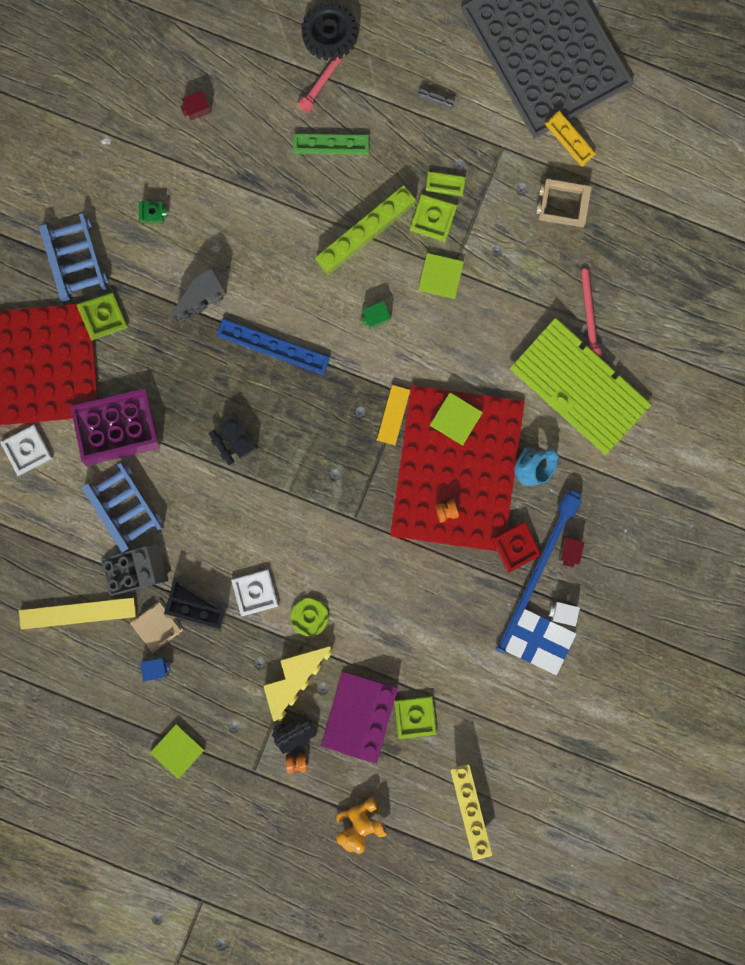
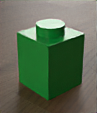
[361,301,391,330]

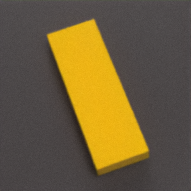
[544,111,596,167]
[377,385,410,445]

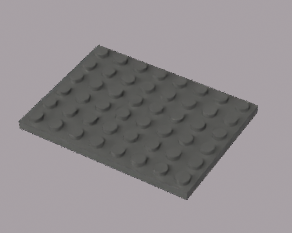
[460,0,634,139]

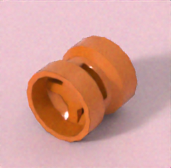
[435,499,459,523]
[286,753,307,774]

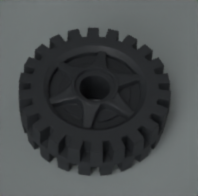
[301,2,358,61]

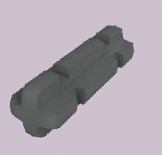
[418,87,455,109]

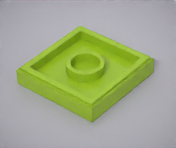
[410,194,457,242]
[418,253,464,299]
[77,292,128,341]
[430,393,483,446]
[394,696,437,739]
[150,724,205,779]

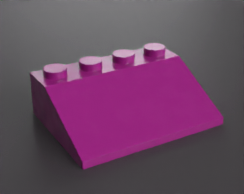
[70,389,160,466]
[321,671,398,764]

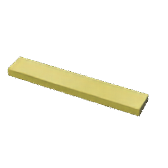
[19,598,137,629]

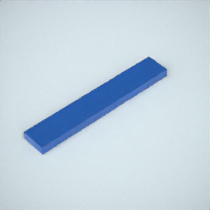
[216,318,330,375]

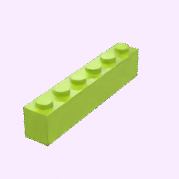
[315,185,416,276]

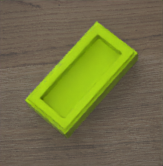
[425,171,466,197]

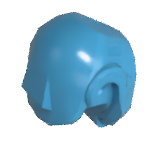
[514,447,559,486]

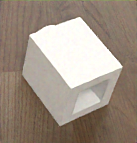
[549,602,580,626]

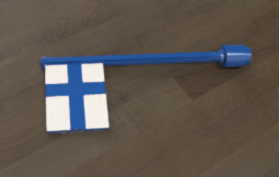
[496,490,582,675]

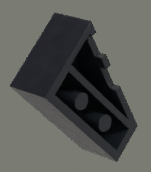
[164,577,226,632]

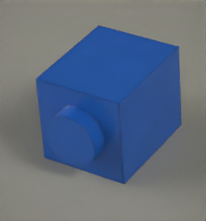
[140,657,171,682]

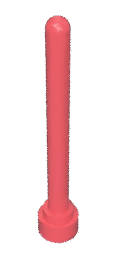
[297,54,345,113]
[581,268,602,357]

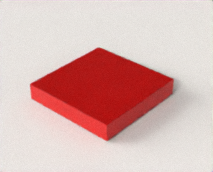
[491,521,541,573]

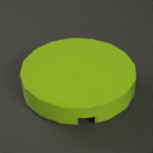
[291,598,328,636]

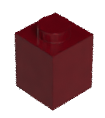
[180,90,211,121]
[559,538,585,568]

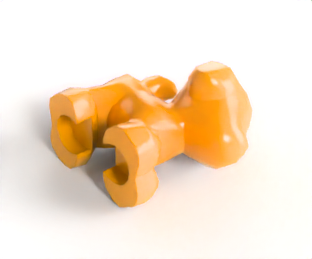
[336,797,387,854]

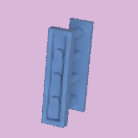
[39,213,109,302]
[81,463,164,553]

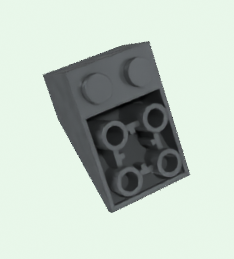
[171,269,226,323]
[101,544,169,596]

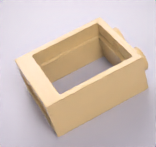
[536,179,592,228]

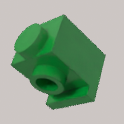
[139,201,167,224]

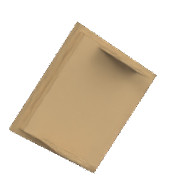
[130,600,183,653]

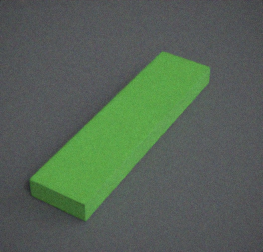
[293,133,369,155]

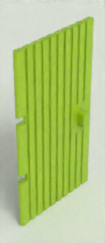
[509,317,652,456]

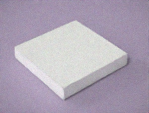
[0,424,53,476]
[231,569,279,617]

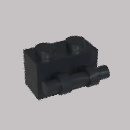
[208,416,257,466]
[271,713,317,754]

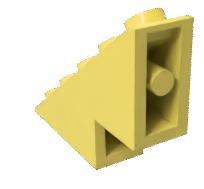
[264,646,333,722]
[450,764,492,860]

